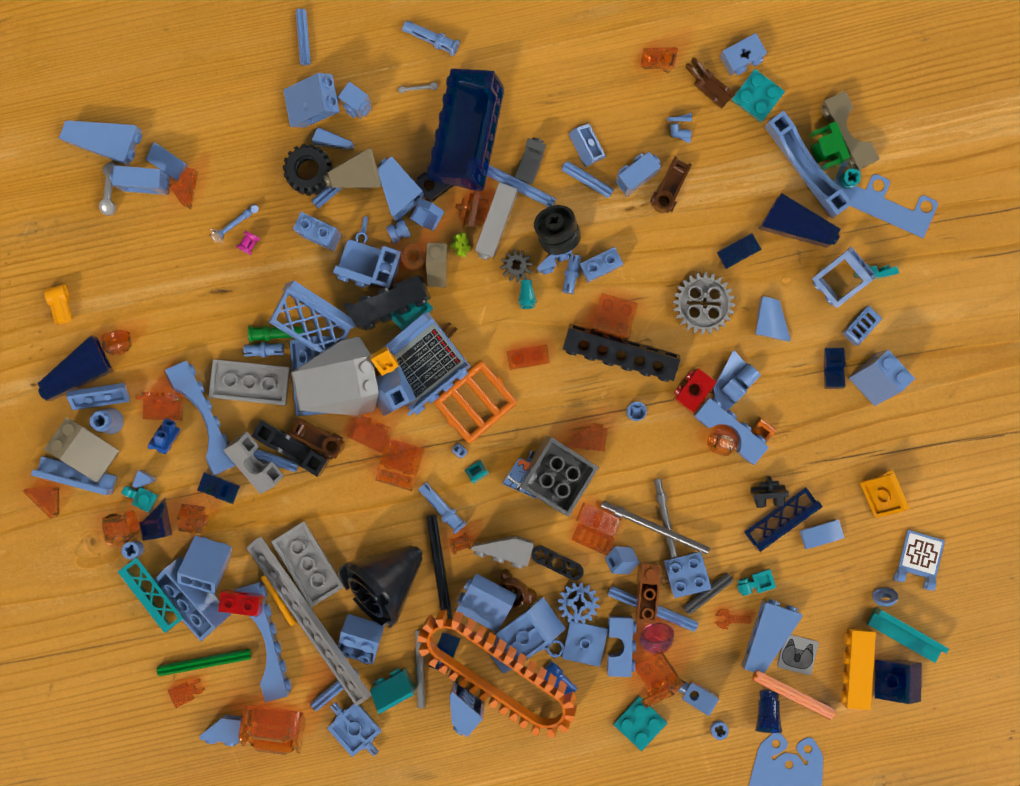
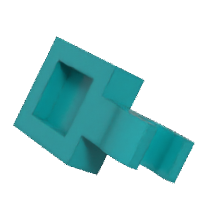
[121,486,159,513]

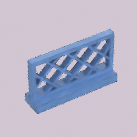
[268,280,355,354]

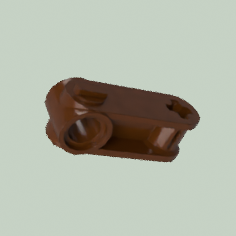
[650,156,692,213]
[287,417,345,460]

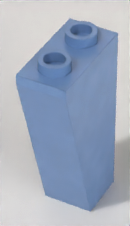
[59,121,142,166]
[741,599,803,673]

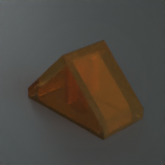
[23,487,59,518]

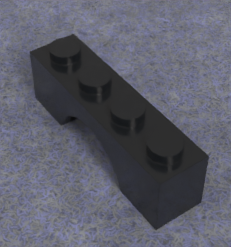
[251,420,330,477]

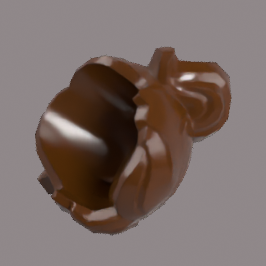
[499,569,537,608]

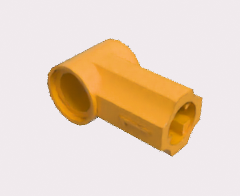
[44,284,73,325]

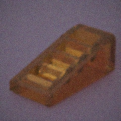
[572,523,615,556]

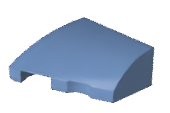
[755,296,790,342]

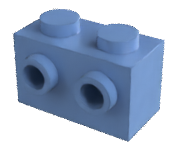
[338,82,372,119]

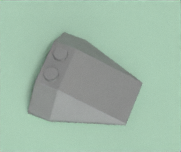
[291,336,379,416]

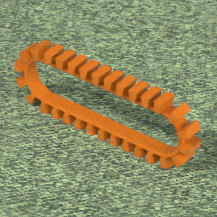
[417,610,577,737]

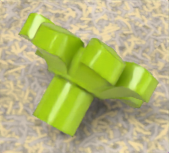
[450,232,471,257]

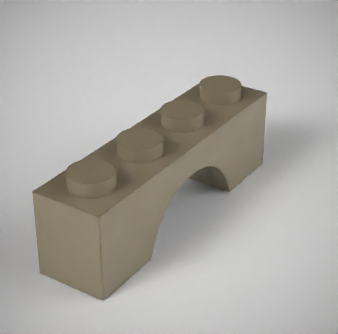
[820,91,880,171]

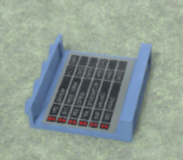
[373,312,471,416]

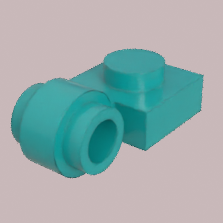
[736,568,776,596]

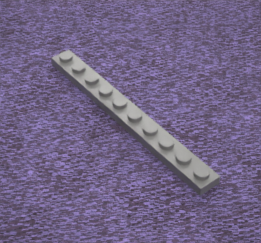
[247,537,372,706]

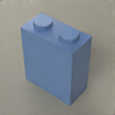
[177,536,232,594]
[456,573,517,632]

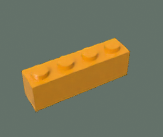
[840,628,876,710]

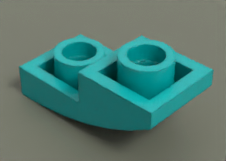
[854,264,899,279]

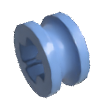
[710,721,729,740]

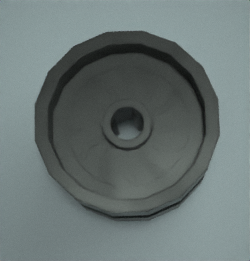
[534,205,581,255]

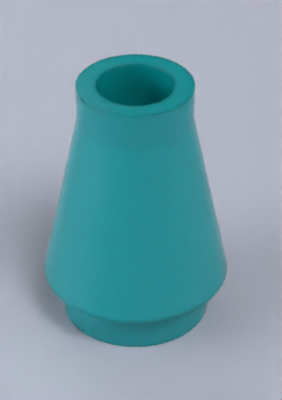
[518,280,537,309]

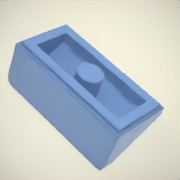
[569,123,606,167]
[146,142,188,181]

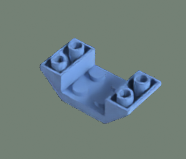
[485,597,566,674]

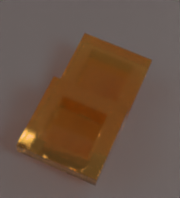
[576,503,621,536]

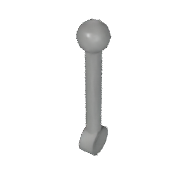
[398,82,438,93]

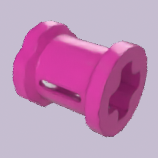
[236,230,260,255]

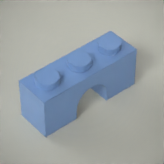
[607,615,636,677]

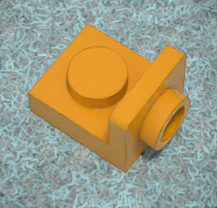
[370,346,399,376]

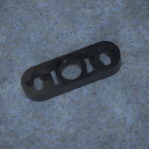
[532,545,584,580]

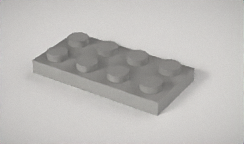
[209,359,290,406]
[271,521,344,607]

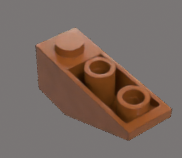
[636,562,661,624]

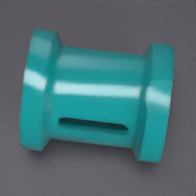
[840,168,861,189]

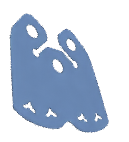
[749,732,823,786]

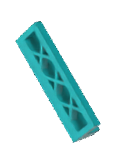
[118,557,184,633]
[866,607,949,663]

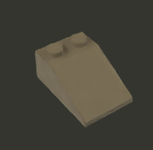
[44,417,120,483]

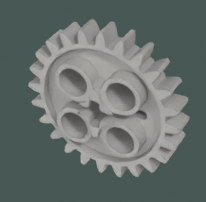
[672,272,735,335]

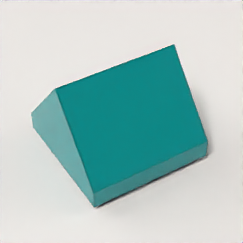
[465,460,489,484]

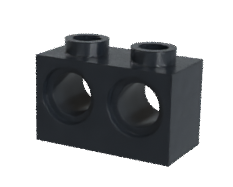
[415,160,460,203]

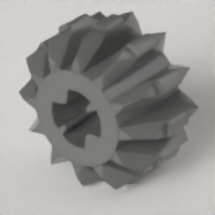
[500,249,533,282]

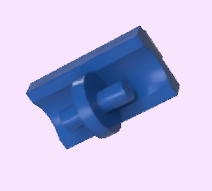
[148,419,180,454]

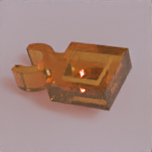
[168,678,205,708]

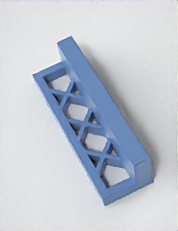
[31,456,117,495]

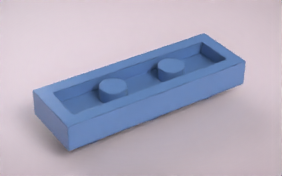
[66,383,130,410]

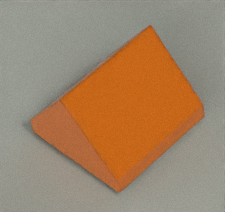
[751,417,777,441]

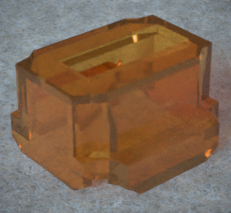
[239,705,306,755]

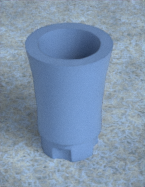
[90,408,124,435]

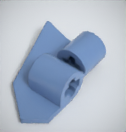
[713,351,761,410]

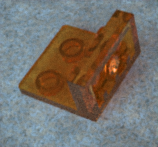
[591,293,638,340]
[136,392,184,421]
[347,414,392,453]
[376,438,424,491]
[635,652,683,708]

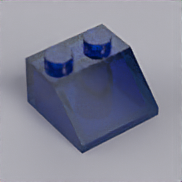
[875,659,922,704]

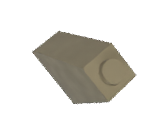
[426,243,449,288]

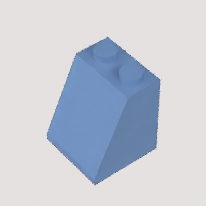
[377,156,425,222]
[849,350,915,406]

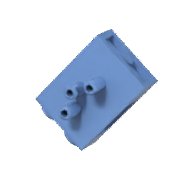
[283,73,339,128]

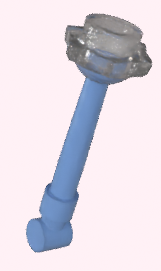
[210,204,259,244]

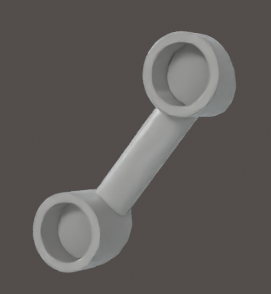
[99,162,118,216]

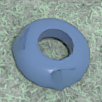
[872,588,898,606]

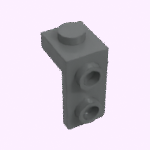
[515,137,546,184]

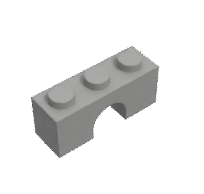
[223,432,284,494]

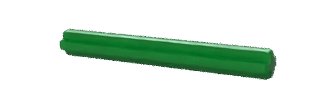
[157,649,252,676]

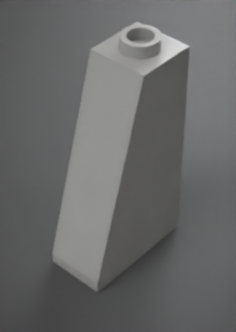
[475,182,518,260]

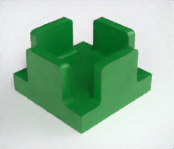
[809,121,850,170]

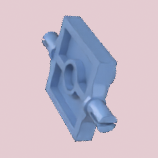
[327,702,382,757]

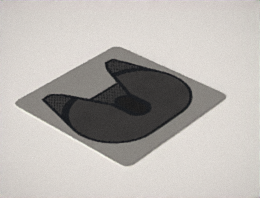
[778,635,819,675]

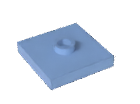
[562,620,608,667]

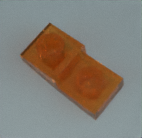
[507,345,550,370]

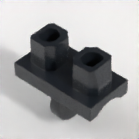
[750,476,789,508]

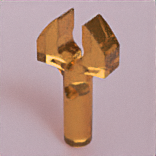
[715,609,752,629]

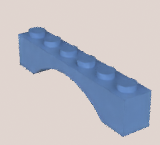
[764,111,852,219]
[165,360,235,476]
[235,581,292,702]

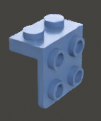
[333,240,381,288]

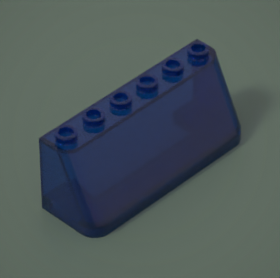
[427,69,504,191]

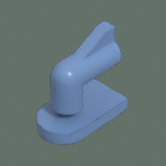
[666,113,692,143]

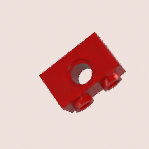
[673,368,717,413]
[218,589,264,617]

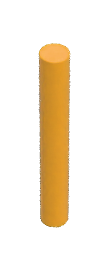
[260,575,297,626]

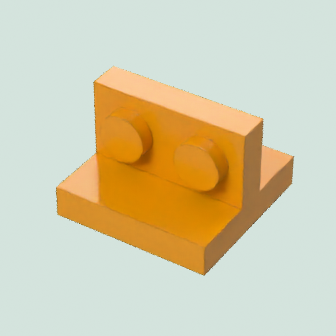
[860,469,910,518]

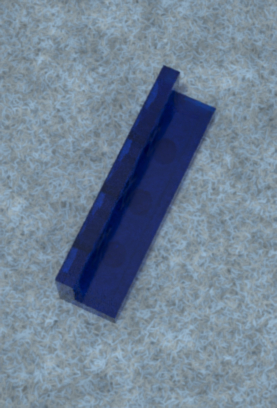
[744,487,823,552]

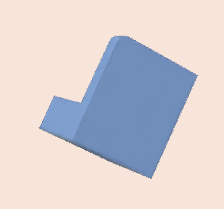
[410,199,444,231]
[605,546,640,574]

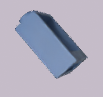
[110,166,170,195]
[293,212,342,252]
[812,247,876,308]

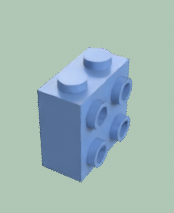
[616,152,661,197]

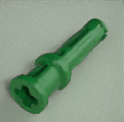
[248,324,307,342]

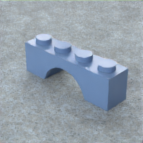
[692,397,769,465]

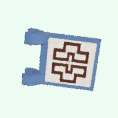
[893,530,945,591]

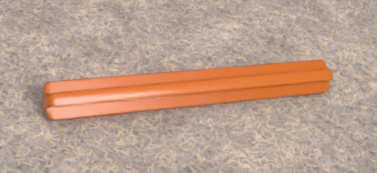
[752,670,836,720]

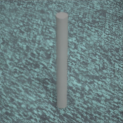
[415,630,425,708]

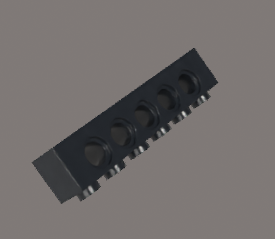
[562,324,681,382]

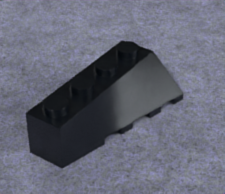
[343,275,431,331]

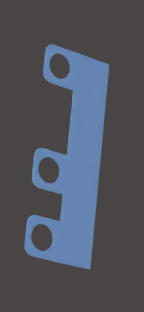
[834,161,938,238]

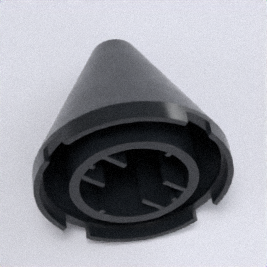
[338,546,423,628]

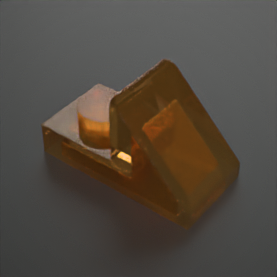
[640,47,678,73]
[168,167,198,209]

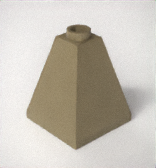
[323,148,382,189]

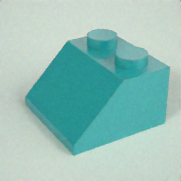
[370,668,416,714]

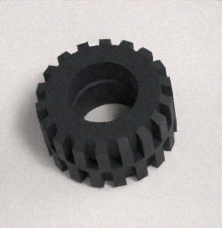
[283,144,333,196]

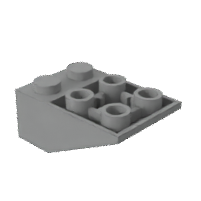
[471,536,534,568]

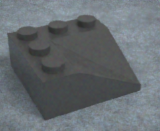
[520,435,599,517]

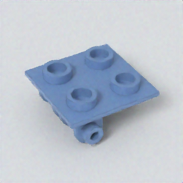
[664,552,711,598]

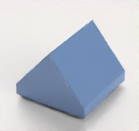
[132,470,156,488]

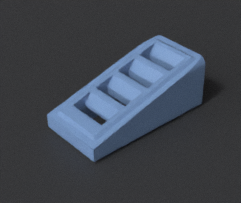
[312,128,355,150]
[842,306,882,346]

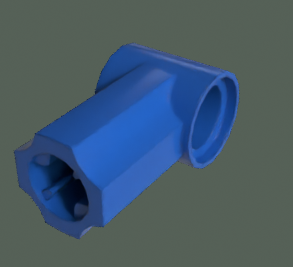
[544,661,578,695]

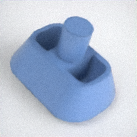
[452,443,467,458]

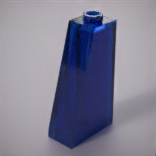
[759,193,841,248]
[37,336,114,401]

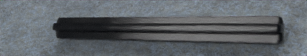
[426,515,453,629]

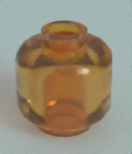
[707,429,738,456]

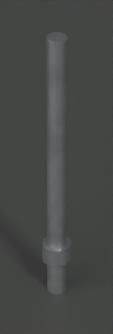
[654,478,678,559]
[601,501,710,554]

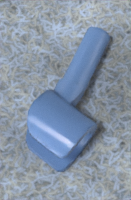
[356,216,368,243]

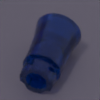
[755,690,782,733]

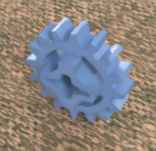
[558,583,600,625]

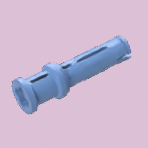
[402,20,460,56]
[418,482,467,534]

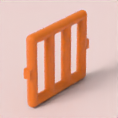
[434,361,517,443]

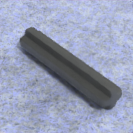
[683,573,733,615]

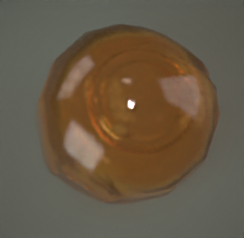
[101,330,132,355]

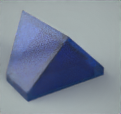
[139,498,172,541]

